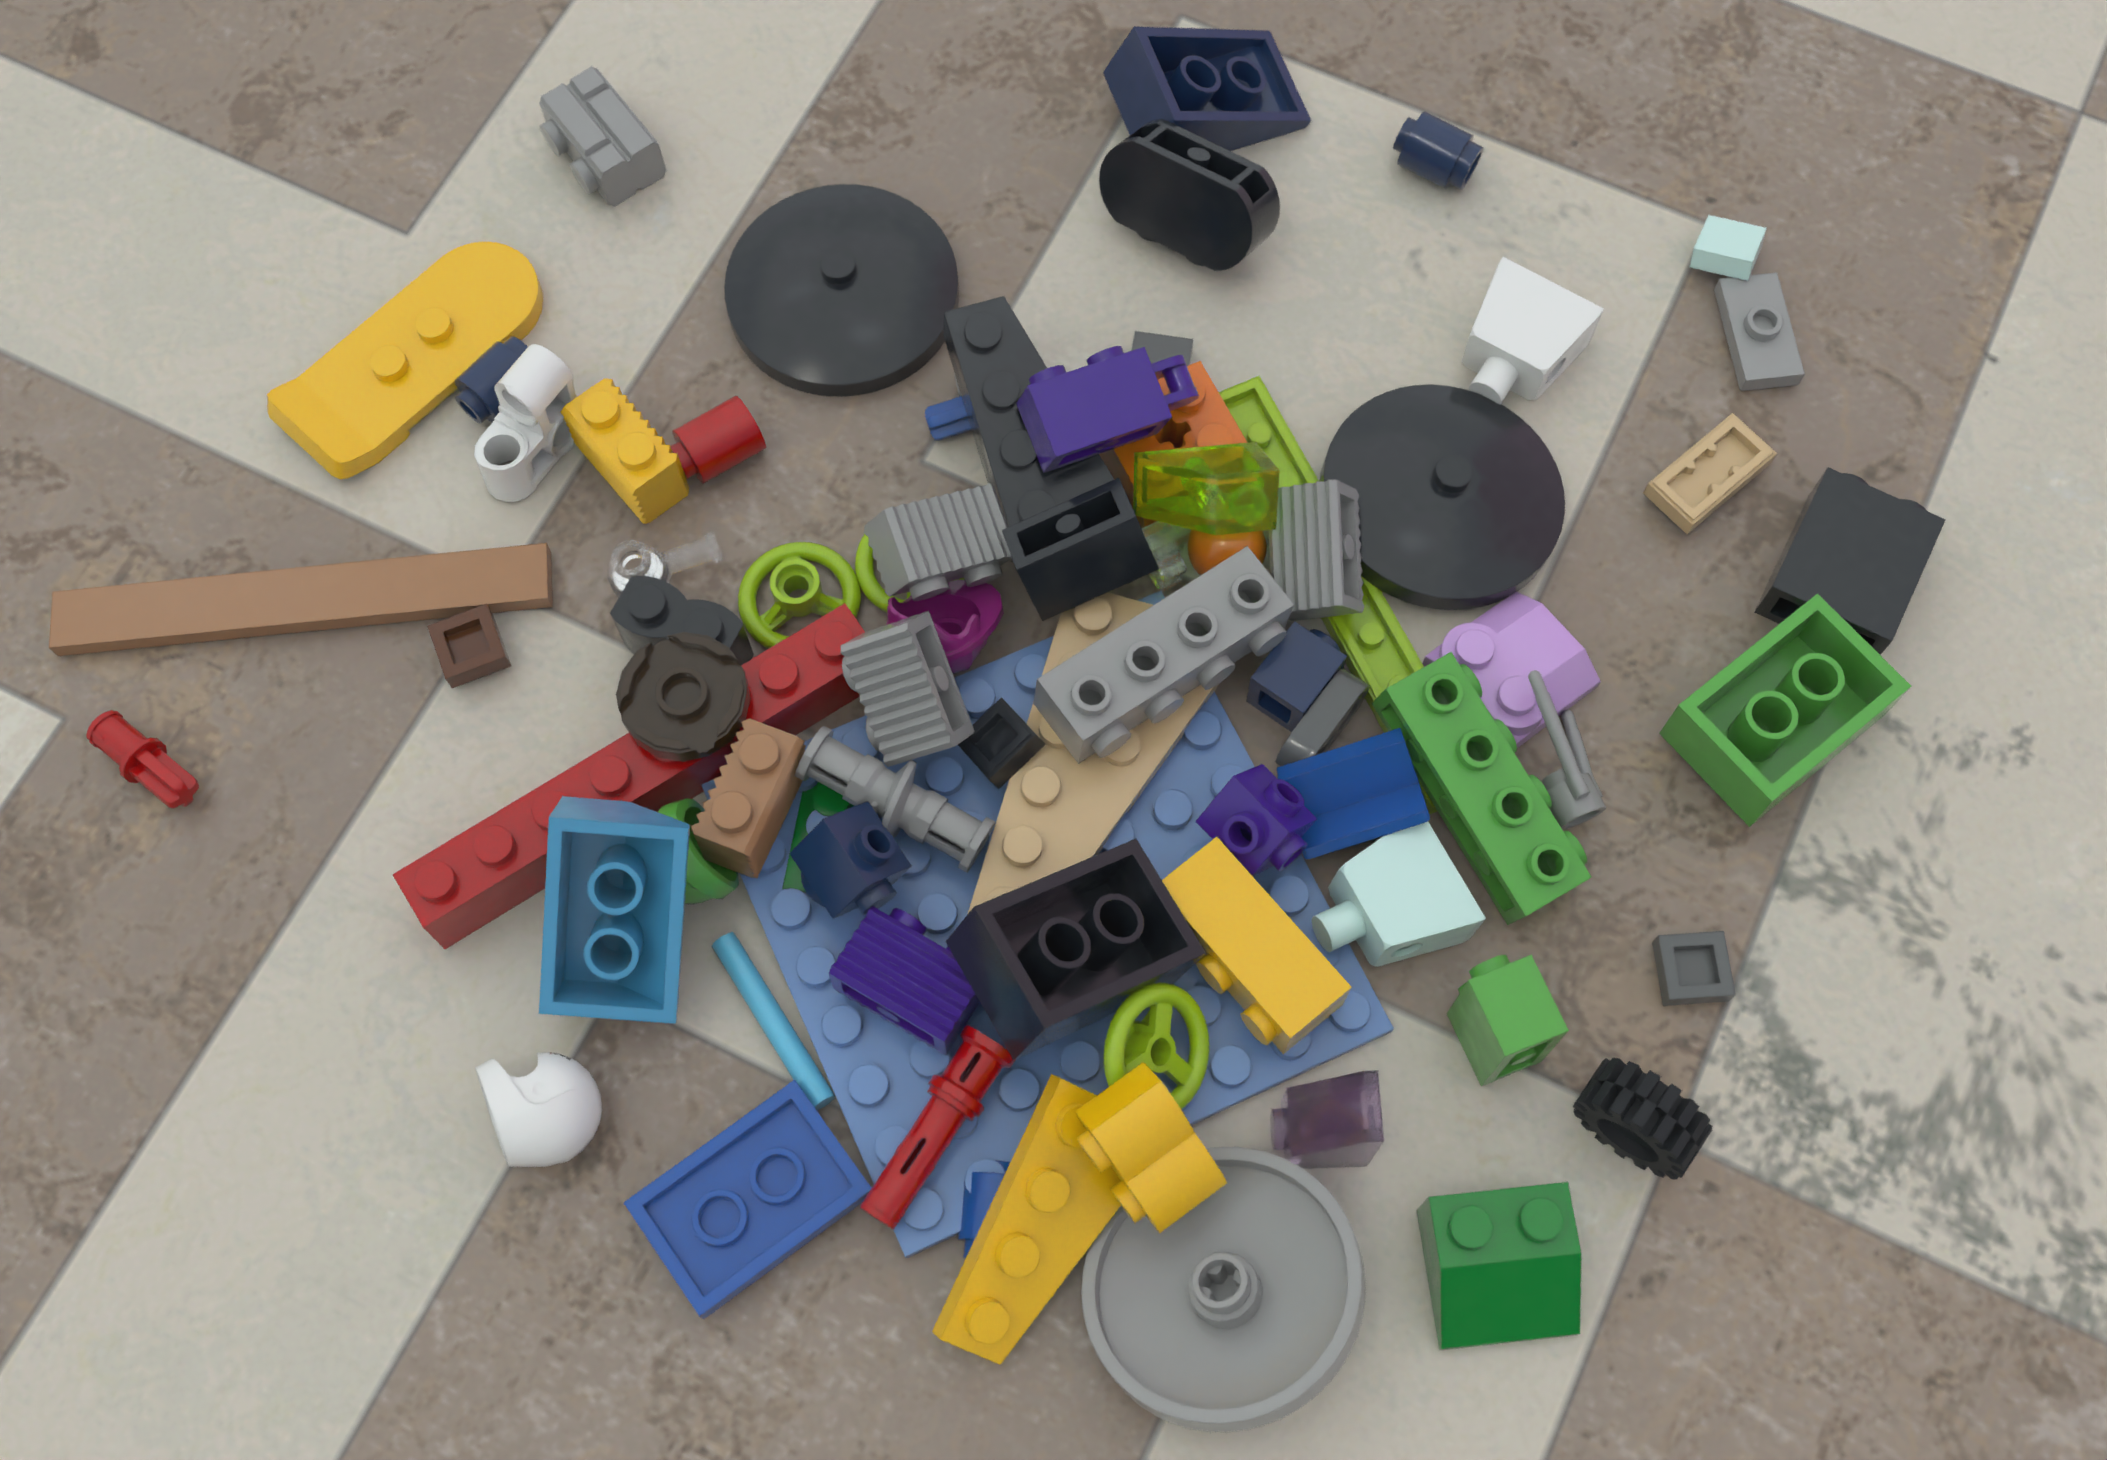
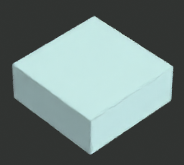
[1690,215,1766,281]

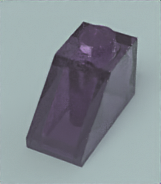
[1270,1070,1384,1169]

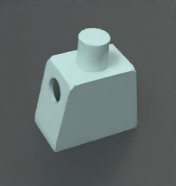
[1311,822,1486,967]

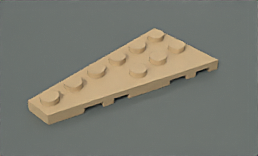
[967,592,1219,915]

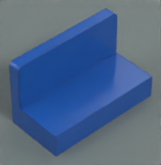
[1276,727,1430,860]

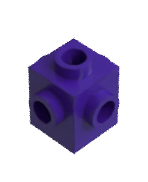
[1195,764,1317,876]

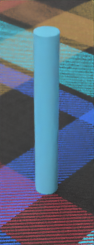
[712,932,835,1110]

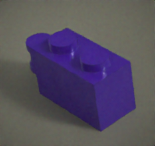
[1016,346,1199,473]

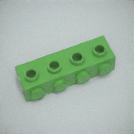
[1372,652,1592,925]

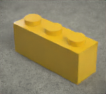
[1162,836,1352,1054]

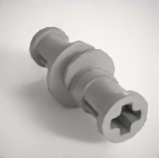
[795,726,996,873]

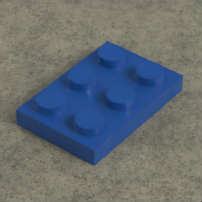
[623,1080,872,1320]

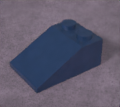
[1103,26,1311,151]

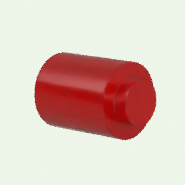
[671,395,766,484]

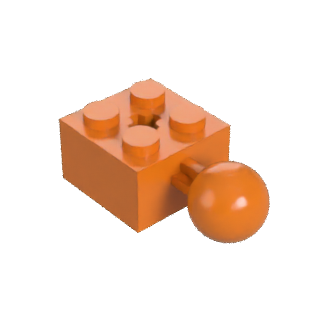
[1099,361,1267,576]

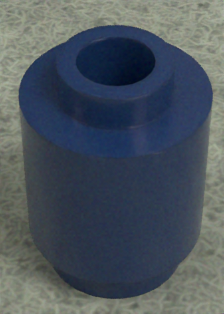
[1393,111,1484,190]
[455,336,528,424]

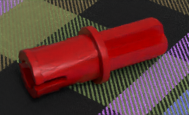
[86,710,199,809]

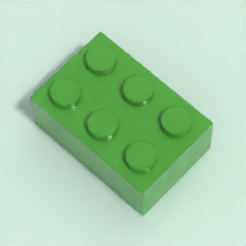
[1659,593,1911,827]

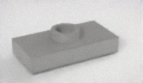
[1714,273,1805,391]

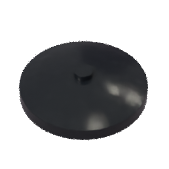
[724,184,959,397]
[1319,384,1565,610]

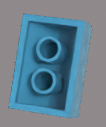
[539,796,690,1024]

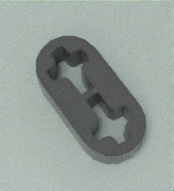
[1275,668,1370,766]

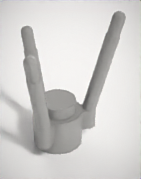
[1528,670,1606,830]

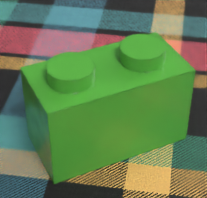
[1447,955,1569,1086]

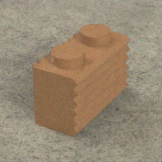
[691,718,806,878]

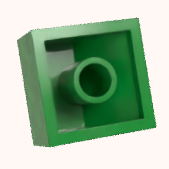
[1416,1182,1582,1351]

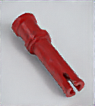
[860,1025,1016,1230]

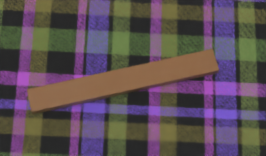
[49,543,553,656]

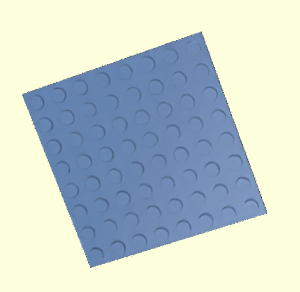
[701,590,1394,1259]

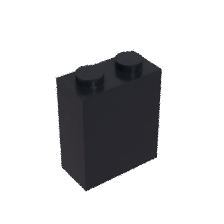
[1754,467,1946,655]

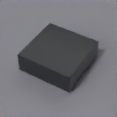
[958,697,1046,789]

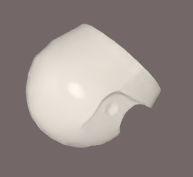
[475,1052,602,1167]

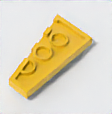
[932,1074,1121,1365]

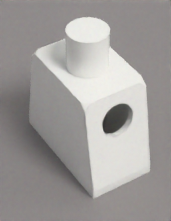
[1462,257,1604,404]

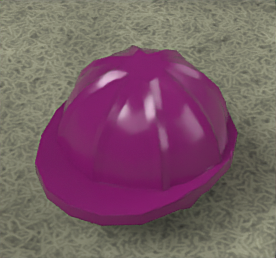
[886,580,1004,674]

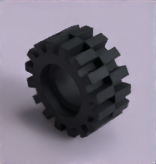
[1573,1058,1712,1179]

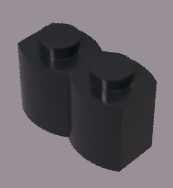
[610,576,754,665]

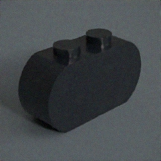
[1099,119,1280,271]

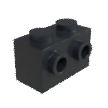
[1002,478,1159,621]

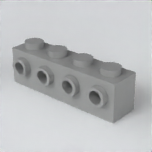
[1033,546,1294,764]

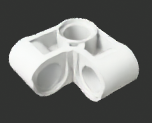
[474,344,577,502]

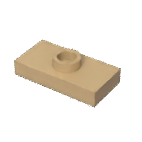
[1643,413,1777,534]

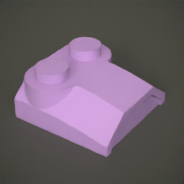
[1422,591,1601,748]

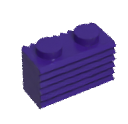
[829,906,980,1055]

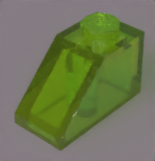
[1133,442,1280,535]

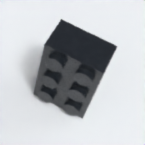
[946,839,1206,1060]

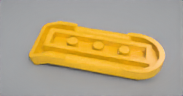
[267,242,543,479]

